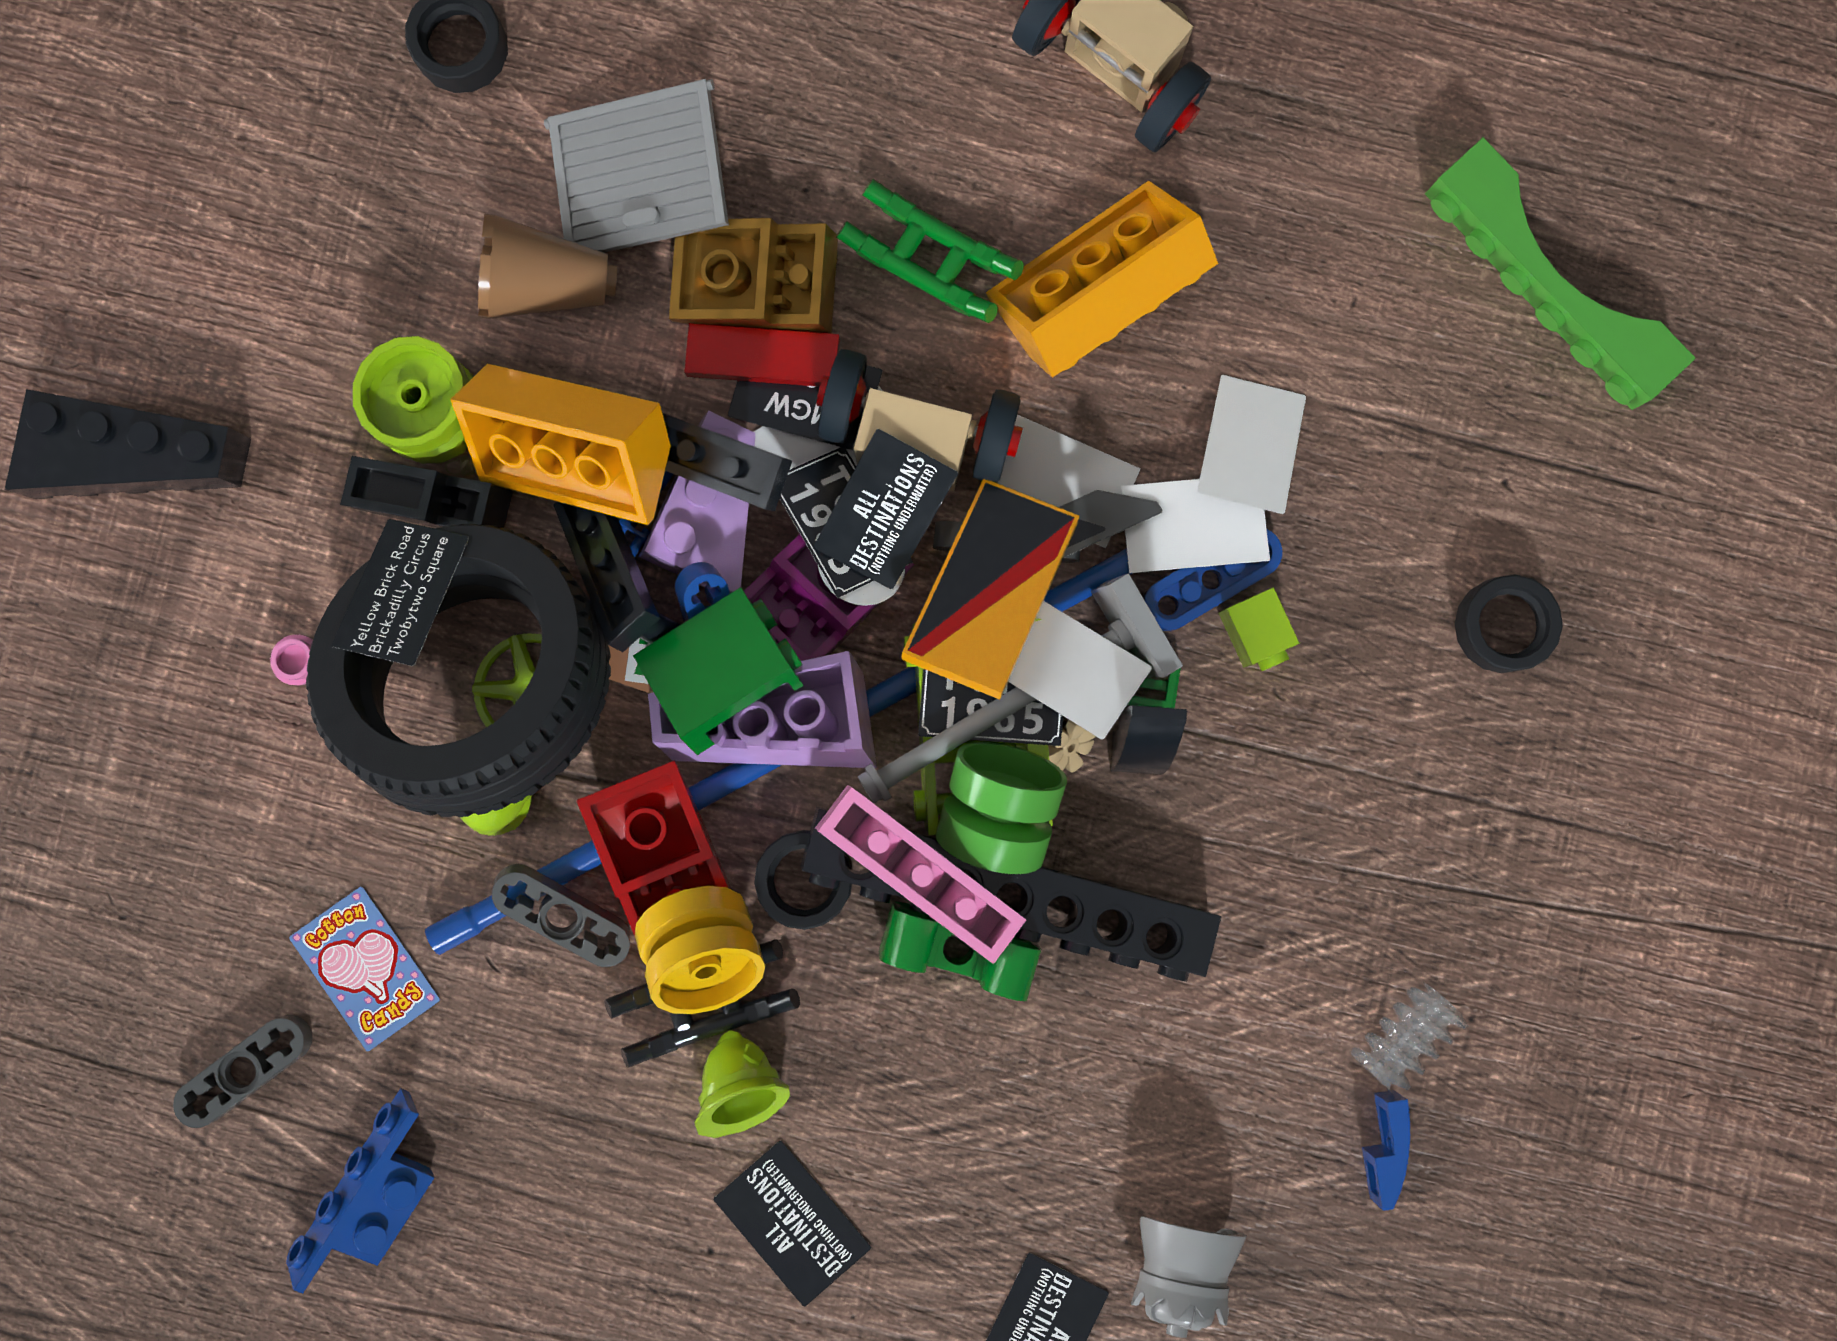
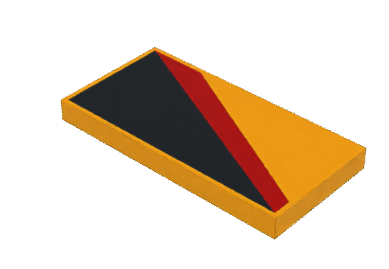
[902,479,1079,700]

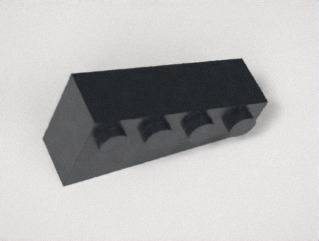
[4,389,251,499]

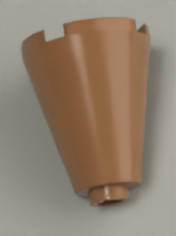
[478,214,617,319]

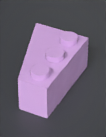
[639,410,756,593]

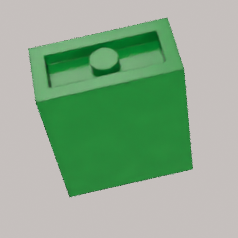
[633,587,804,755]

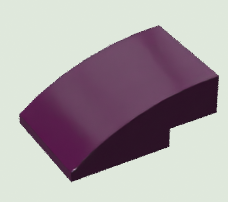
[744,534,914,661]

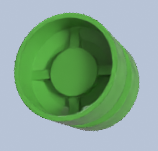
[936,742,1067,874]

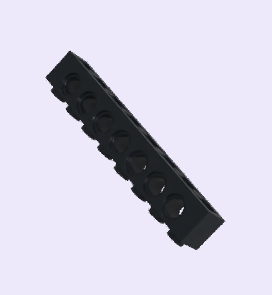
[800,806,1222,982]

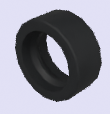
[405,0,508,93]
[1455,574,1563,673]
[754,830,852,930]

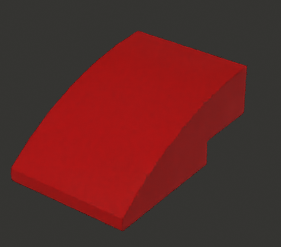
[576,760,732,936]

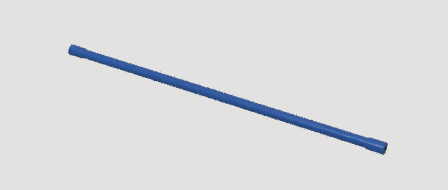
[425,548,1133,955]

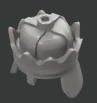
[1131,1216,1247,1338]

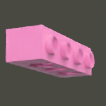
[815,785,1026,964]

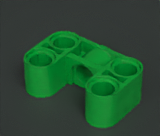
[878,901,1042,1001]

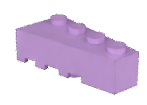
[648,651,877,768]

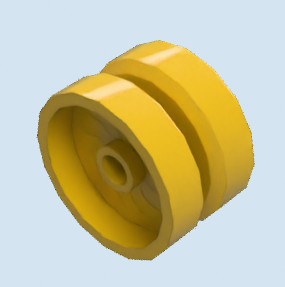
[635,886,765,1014]

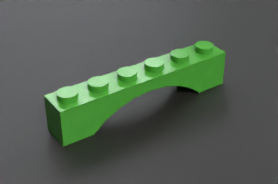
[1425,137,1696,410]

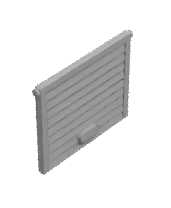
[544,79,729,253]

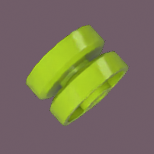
[353,336,474,464]

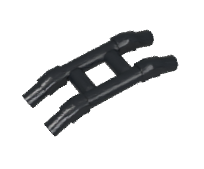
[604,939,800,1068]

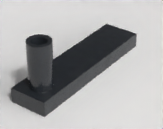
[662,412,792,511]
[553,501,681,652]

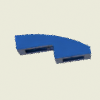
[1362,1090,1410,1211]

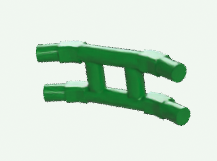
[836,178,1024,323]

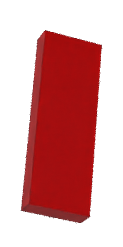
[684,323,840,387]

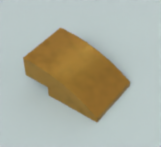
[669,218,838,334]

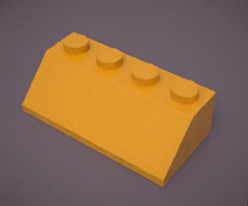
[986,181,1218,378]
[450,363,671,525]

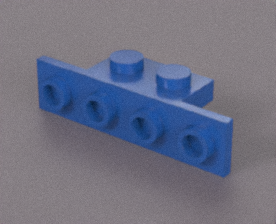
[286,1088,435,1294]

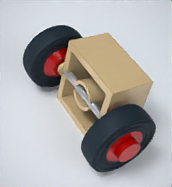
[1012,0,1211,152]
[816,349,1023,492]

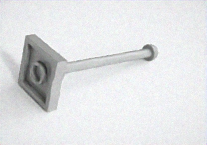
[857,573,1183,803]

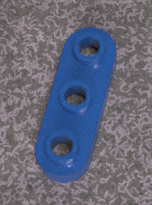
[1143,529,1282,631]

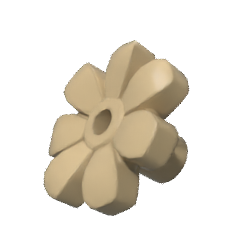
[1048,720,1095,773]

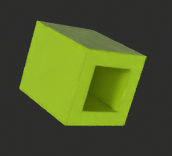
[1218,587,1300,671]

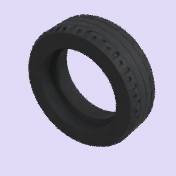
[306,524,611,817]

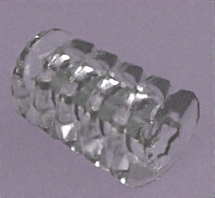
[1351,982,1468,1095]

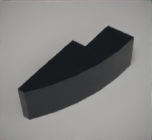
[340,456,513,528]
[1110,705,1187,775]

